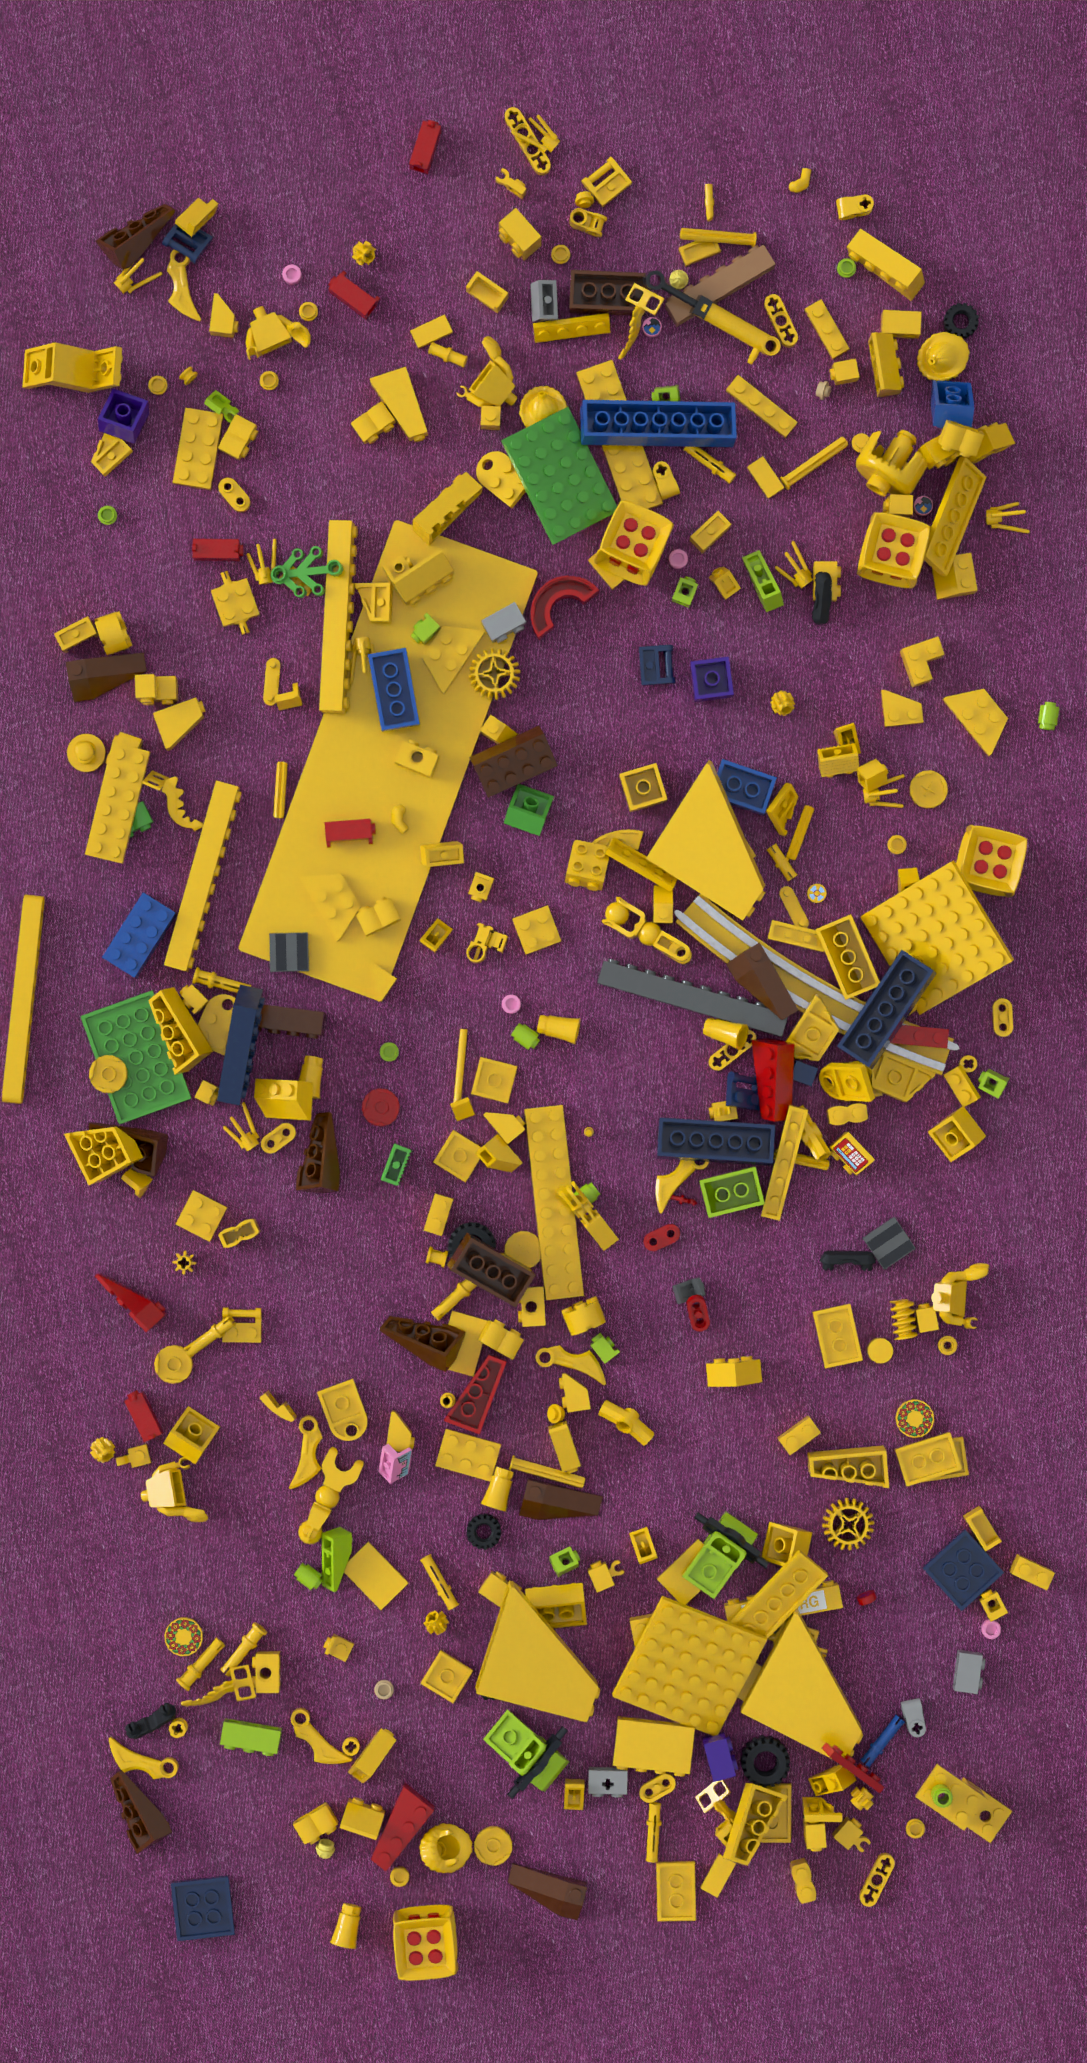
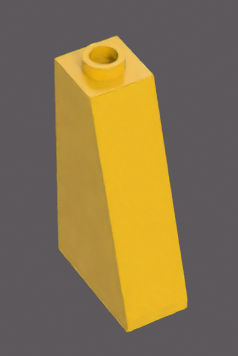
[370,367,428,442]

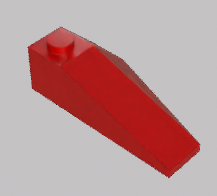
[95,1273,167,1332]

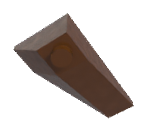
[96,204,175,270]
[66,653,147,702]
[726,942,799,1020]
[296,1112,340,1193]
[89,1122,168,1177]
[519,1478,603,1520]
[110,1770,172,1854]

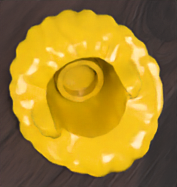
[917,332,970,381]
[519,386,567,428]
[419,1823,472,1873]

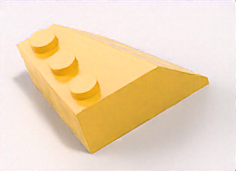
[64,1127,143,1185]

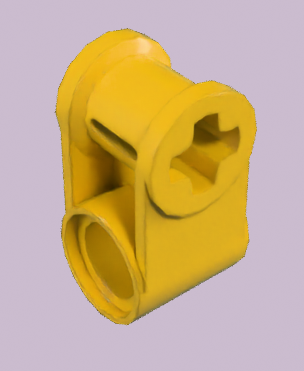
[836,195,874,220]
[569,208,607,237]
[652,461,680,501]

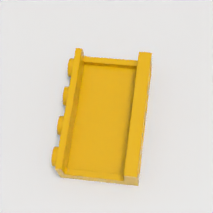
[613,1716,695,1776]

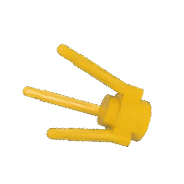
[511,115,560,153]
[113,258,162,294]
[986,502,1030,534]
[246,539,277,585]
[775,541,813,589]
[349,637,375,684]
[863,774,905,808]
[223,1102,259,1151]

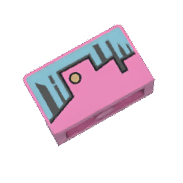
[378,1444,412,1484]

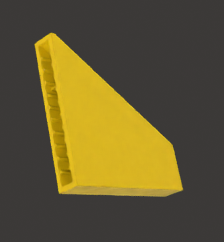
[646,760,766,920]
[475,1580,600,1722]
[741,1609,863,1759]

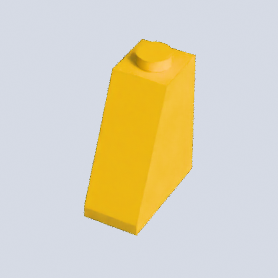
[153,698,206,751]
[548,1420,581,1474]
[348,1728,396,1783]

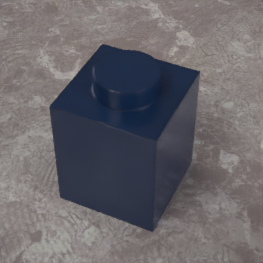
[793,1060,818,1086]

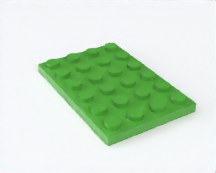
[501,407,617,545]
[80,990,192,1125]

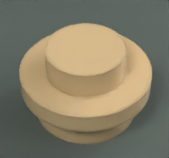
[816,381,831,400]
[374,1680,394,1699]

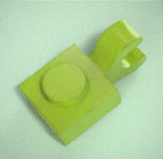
[204,390,239,423]

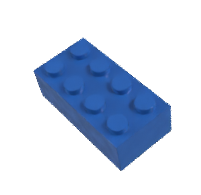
[368,648,420,732]
[102,892,178,978]

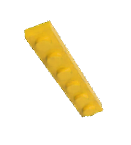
[761,1105,808,1221]

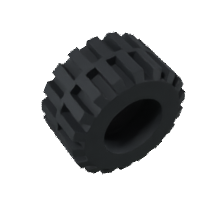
[448,1222,496,1258]
[741,1735,790,1788]

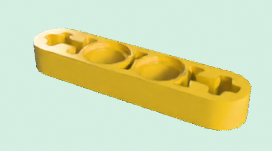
[505,107,551,176]

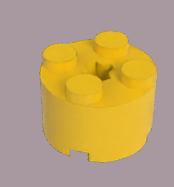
[94,611,133,655]
[561,1296,606,1336]

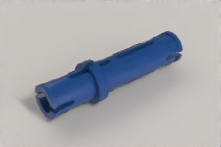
[860,1714,905,1768]

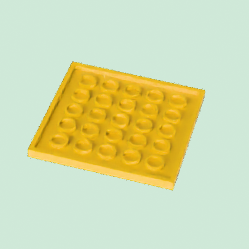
[860,860,1014,1015]
[612,1596,767,1736]

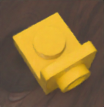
[709,567,741,600]
[323,1634,354,1662]

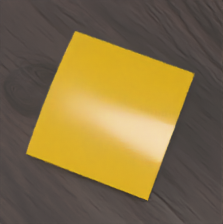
[259,1390,297,1422]

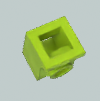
[652,385,680,401]
[672,576,698,608]
[411,613,441,645]
[978,1069,1010,1099]
[590,1333,620,1364]
[549,1546,580,1577]

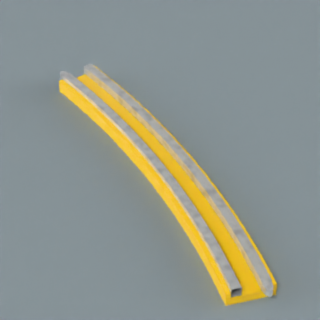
[674,894,959,1075]

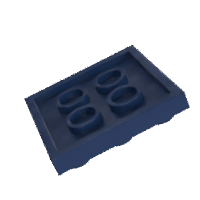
[922,1529,1004,1611]
[171,1875,235,1941]

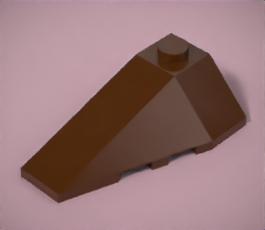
[380,1316,465,1372]
[508,1863,587,1921]

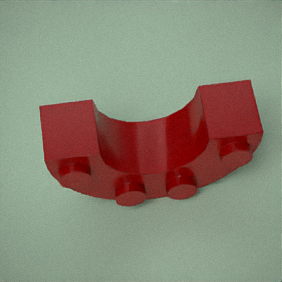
[531,575,599,640]

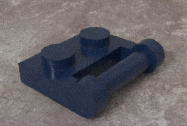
[162,224,213,264]
[639,645,676,686]
[726,1071,760,1111]

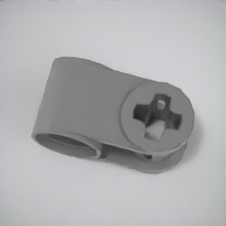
[900,1698,926,1737]

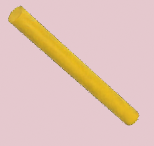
[453,1029,468,1102]

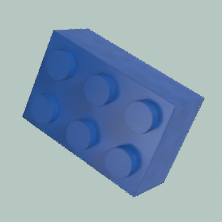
[930,380,975,429]
[717,759,777,816]

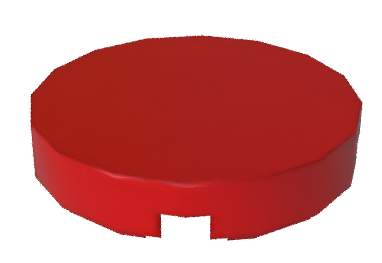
[362,1088,400,1126]

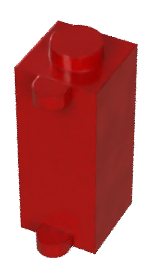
[409,120,442,175]
[328,271,380,320]
[192,539,244,561]
[324,819,376,848]
[124,1390,164,1442]

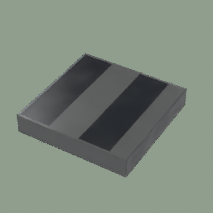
[269,932,309,972]
[862,1217,916,1270]

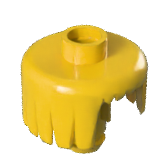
[856,430,928,496]

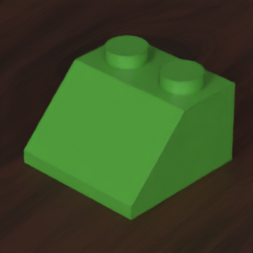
[504,784,554,836]

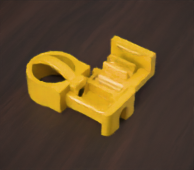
[466,923,509,964]

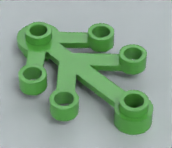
[271,546,343,598]

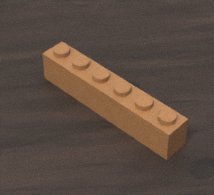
[665,245,775,327]

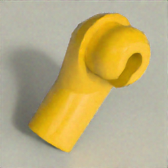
[789,168,811,193]
[391,804,409,834]

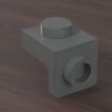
[672,1277,705,1304]

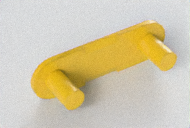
[263,658,280,706]
[779,886,809,928]

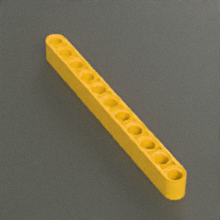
[2,894,45,1104]

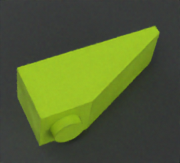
[742,550,784,612]
[322,1527,353,1592]

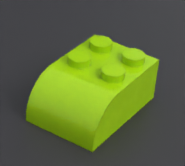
[699,1166,765,1218]

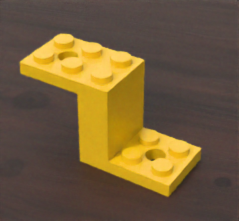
[22,342,123,393]
[915,1764,1012,1843]

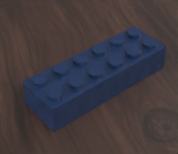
[837,950,937,1069]
[217,985,265,1106]
[656,1118,775,1166]

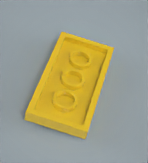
[173,407,224,490]

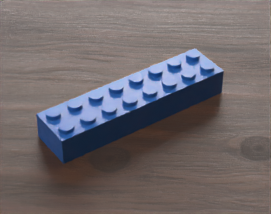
[580,400,737,447]

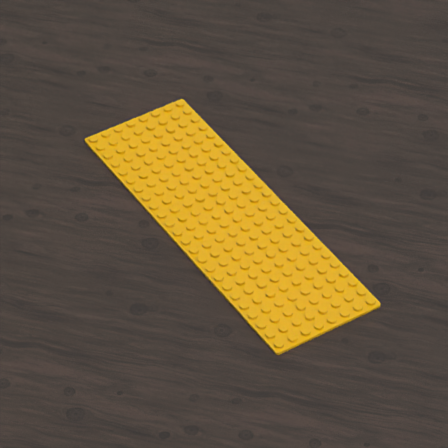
[239,520,538,1001]

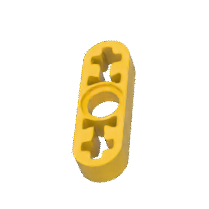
[764,294,798,348]
[708,1030,756,1071]
[859,1853,895,1907]

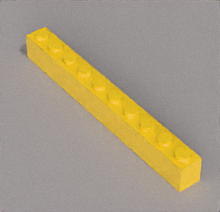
[319,520,358,714]
[164,780,242,972]

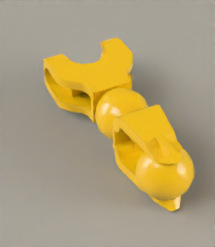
[602,897,692,964]
[298,1446,364,1545]

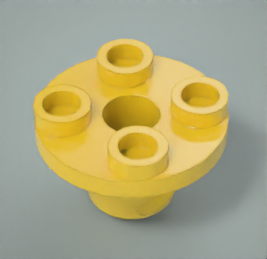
[67,734,106,772]

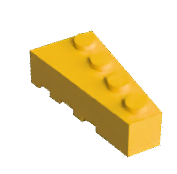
[413,472,483,545]
[148,987,213,1075]
[807,1445,889,1488]
[723,1783,788,1866]

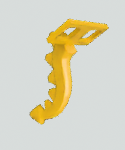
[618,283,664,360]
[142,770,204,831]
[181,1665,256,1707]
[695,1780,736,1823]

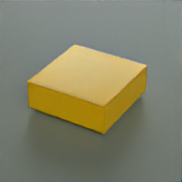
[450,1097,475,1121]

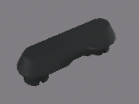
[812,572,832,625]
[820,1251,876,1271]
[125,1703,176,1739]

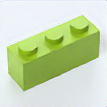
[220,1718,282,1756]

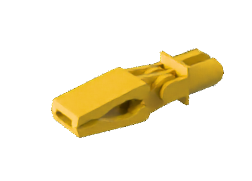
[559,1181,619,1251]

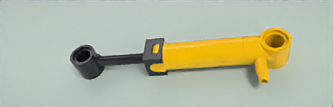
[643,270,781,365]

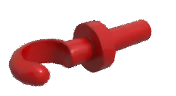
[670,1195,697,1205]

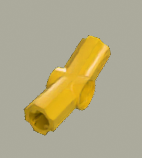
[800,1105,831,1162]
[598,1400,654,1446]

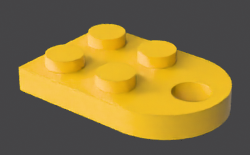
[476,451,526,509]
[197,994,236,1056]
[819,1063,875,1102]
[317,1379,368,1441]

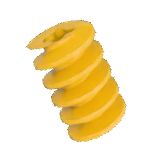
[890,1299,918,1340]

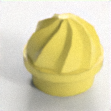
[669,270,688,289]
[316,1839,335,1859]

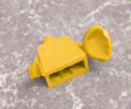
[246,306,311,360]
[457,336,517,407]
[931,1263,989,1329]
[141,1457,208,1522]

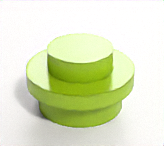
[837,258,856,278]
[98,506,117,525]
[380,1042,399,1062]

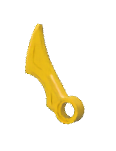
[167,250,201,321]
[656,1160,709,1214]
[535,1345,606,1385]
[289,1415,322,1489]
[291,1708,353,1764]
[109,1737,179,1779]

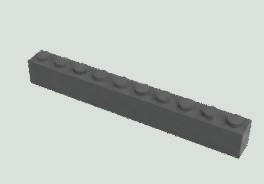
[597,958,788,1037]

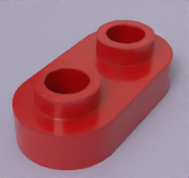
[643,1224,680,1251]
[686,1295,710,1332]

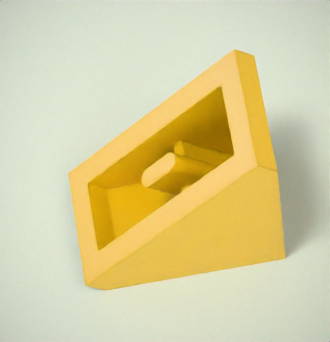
[833,722,861,754]
[419,918,453,953]
[370,963,397,1002]
[629,1527,658,1564]
[564,1779,585,1810]

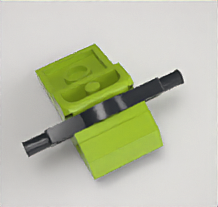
[682,1511,769,1599]
[483,1709,569,1799]

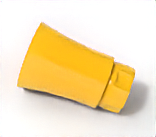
[537,1015,581,1044]
[703,1018,749,1050]
[298,1056,323,1099]
[481,1467,514,1512]
[330,1903,361,1949]

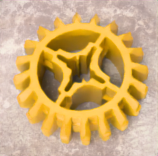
[469,648,520,700]
[822,1498,874,1550]

